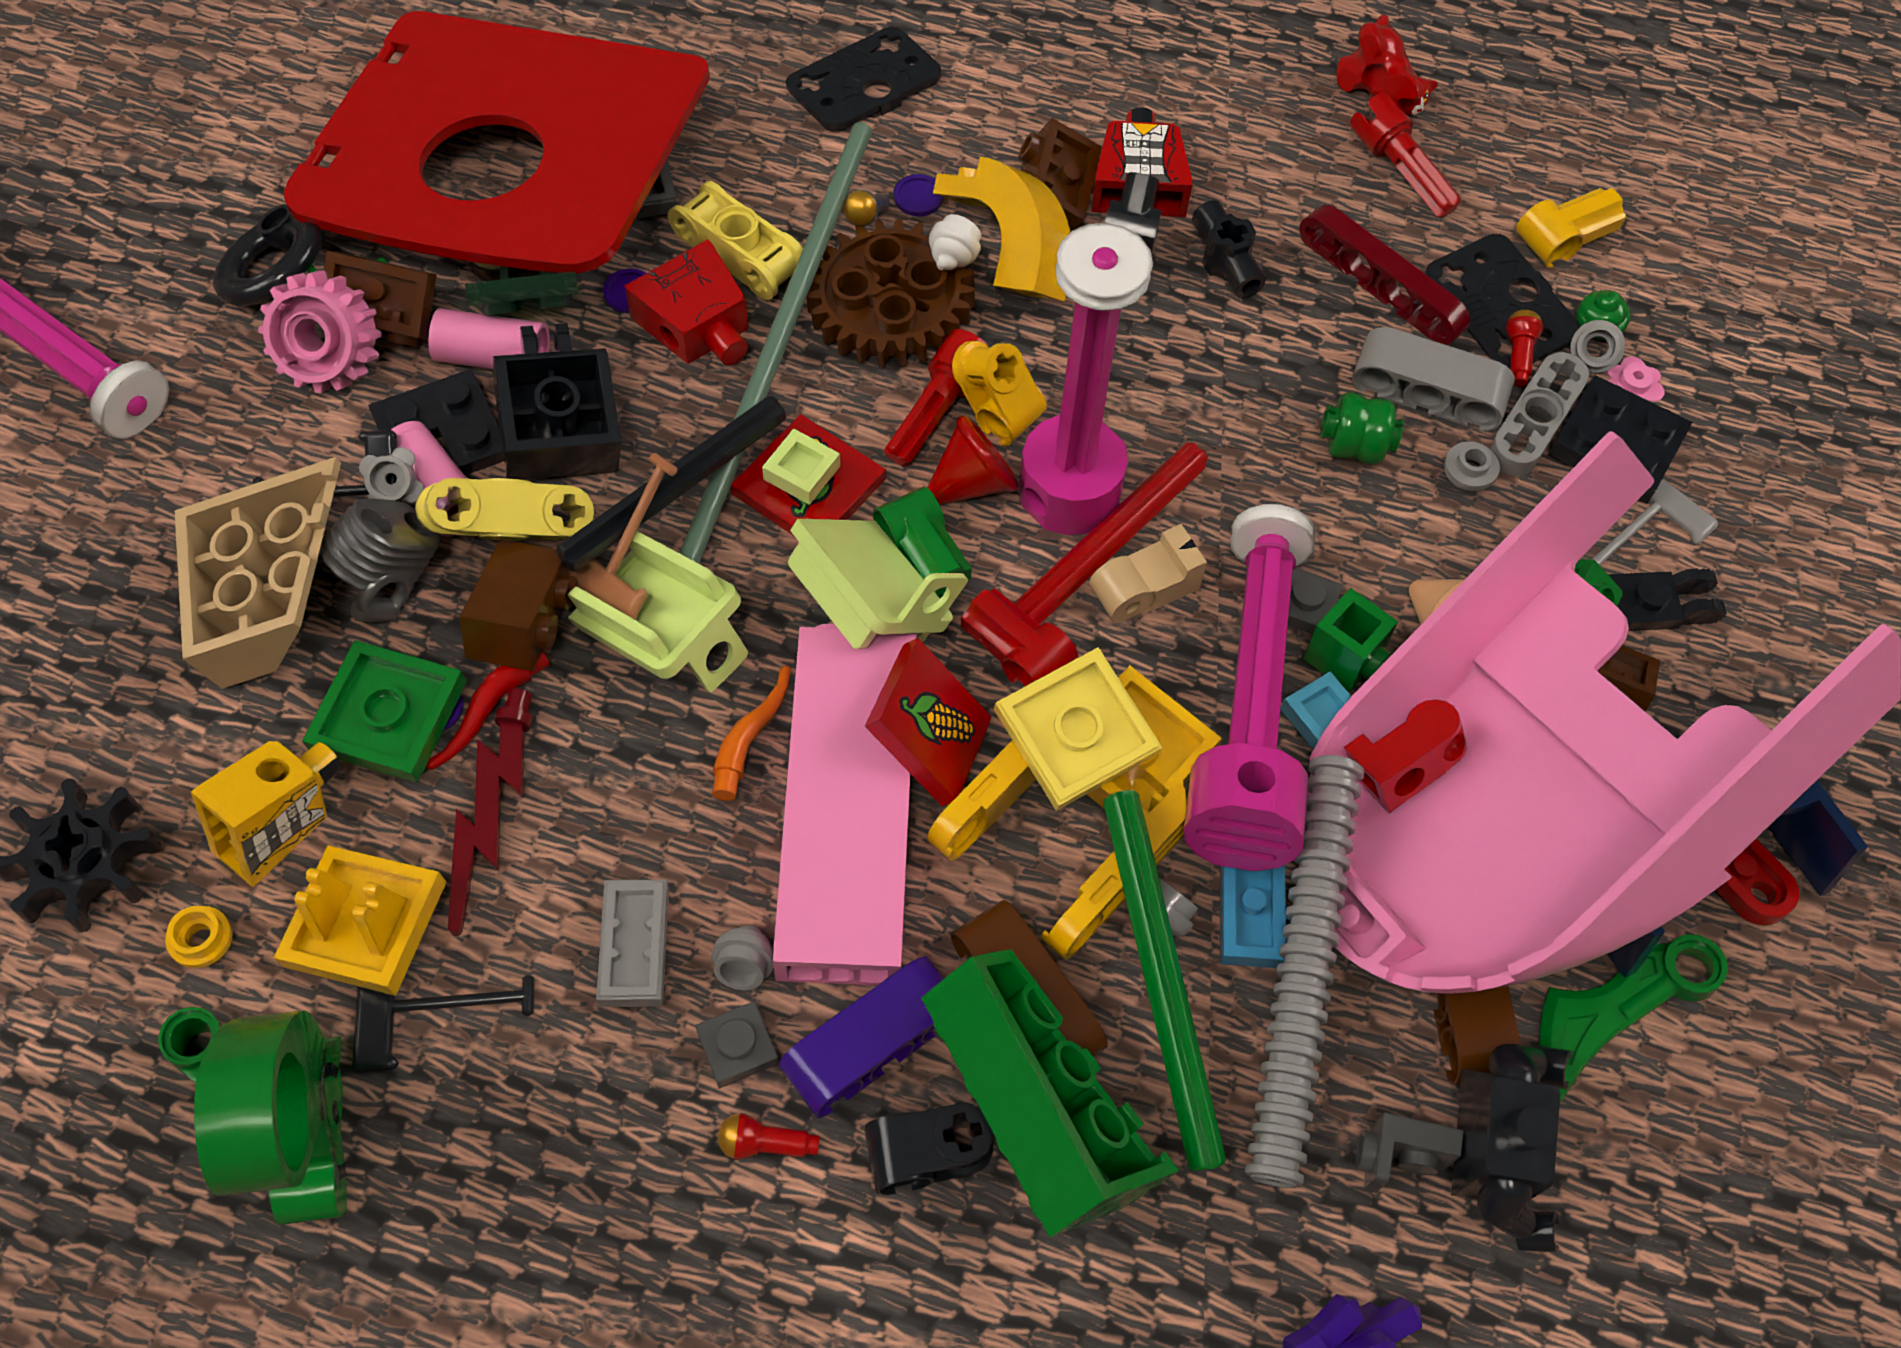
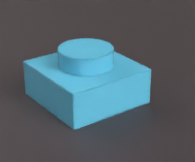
[1280,671,1351,750]

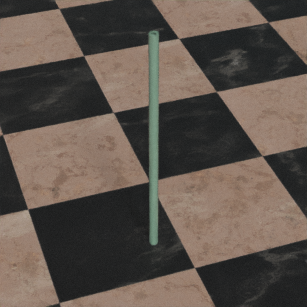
[680,122,872,564]

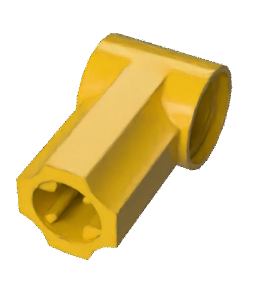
[1516,188,1626,268]

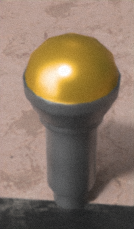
[843,189,890,226]

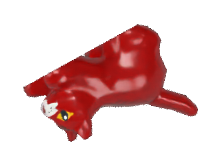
[1336,15,1438,117]

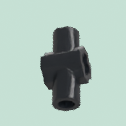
[1105,172,1161,255]
[1192,200,1266,299]

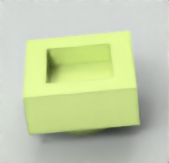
[762,429,840,505]

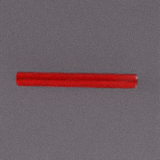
[1014,442,1208,625]

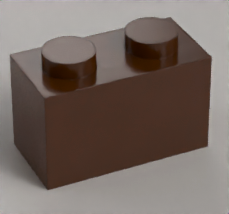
[459,539,576,671]

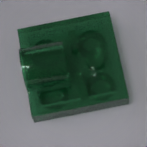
[465,266,584,315]

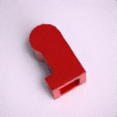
[1344,699,1467,813]

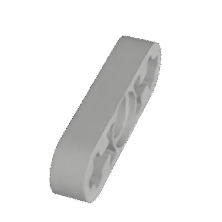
[1490,352,1589,476]

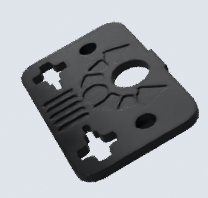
[786,27,941,131]
[1426,234,1581,369]

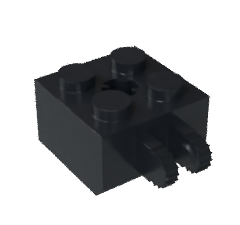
[493,323,622,480]

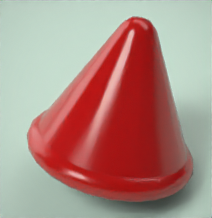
[927,416,1019,505]

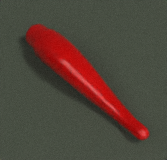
[426,651,550,770]

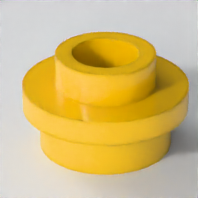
[165,906,233,969]

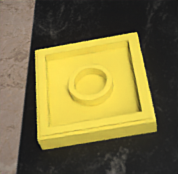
[994,647,1163,811]

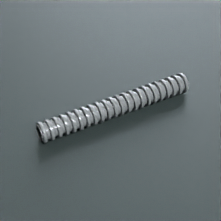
[1245,755,1364,1188]

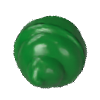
[1576,290,1631,340]

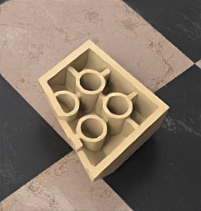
[175,457,341,689]

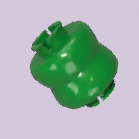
[1320,392,1404,465]

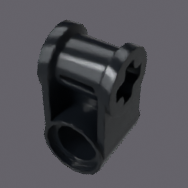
[864,1103,993,1195]

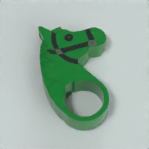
[194,1010,347,1225]

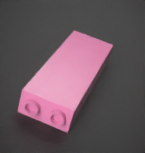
[773,624,917,985]

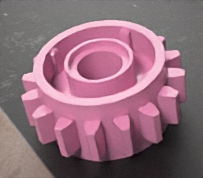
[258,270,381,393]

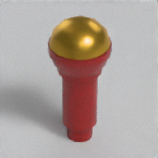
[1505,309,1544,387]
[718,1113,819,1160]

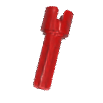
[1349,92,1461,218]
[884,329,988,467]

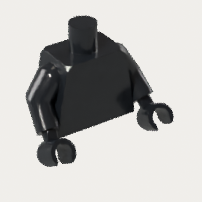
[1451,1043,1572,1252]

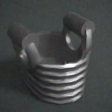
[317,499,441,622]

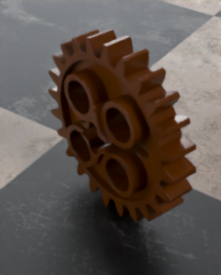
[806,219,975,367]

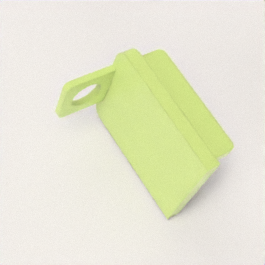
[788,519,968,649]
[568,531,748,693]

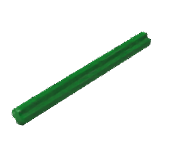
[1103,790,1226,1172]

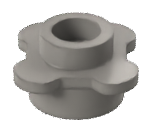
[359,447,424,503]

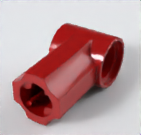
[960,588,1078,687]

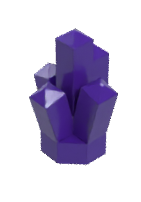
[1282,1294,1422,1348]

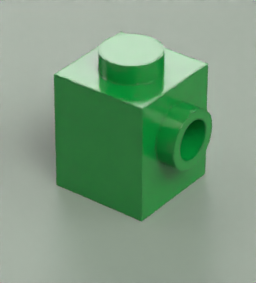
[1303,588,1398,693]

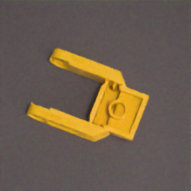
[927,665,1222,960]

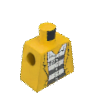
[191,741,343,887]

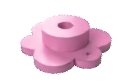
[1607,356,1664,401]

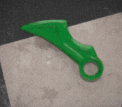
[1538,934,1728,1103]

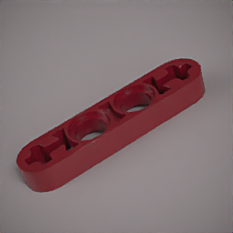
[1299,204,1470,346]

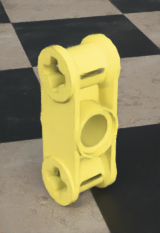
[668,181,803,300]
[415,478,594,541]

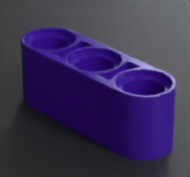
[778,956,944,1119]

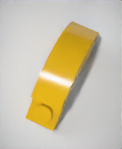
[933,156,1070,302]

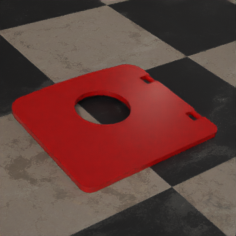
[283,11,710,274]

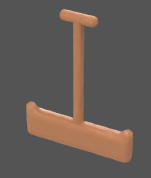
[568,453,678,620]

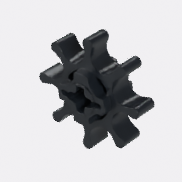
[0,779,162,933]

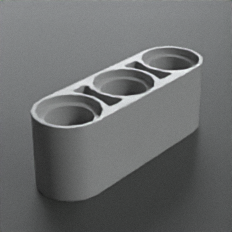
[1352,327,1515,432]

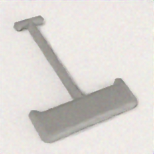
[1592,479,1718,565]

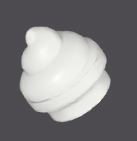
[928,214,981,270]

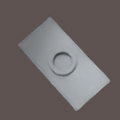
[596,880,669,1007]

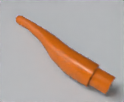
[712,665,791,801]

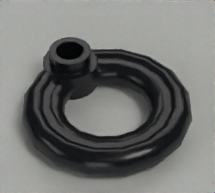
[213,204,324,307]

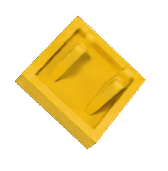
[273,845,446,996]

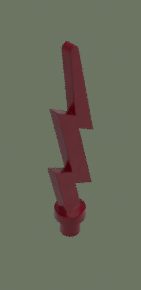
[448,688,533,936]

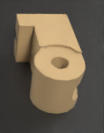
[1089,524,1207,623]

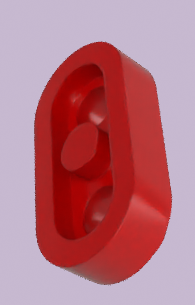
[1716,838,1799,926]

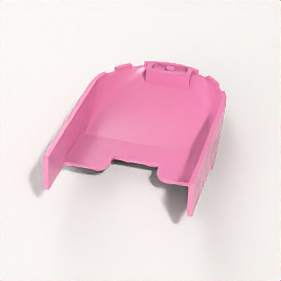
[1306,431,1901,994]

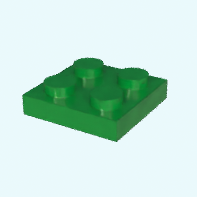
[302,640,467,783]

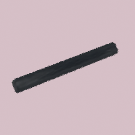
[556,396,787,572]

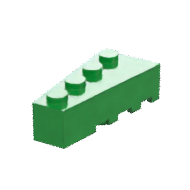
[921,949,1180,1238]

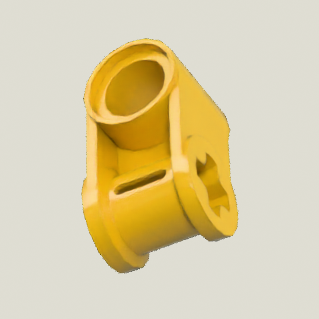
[952,341,1047,446]

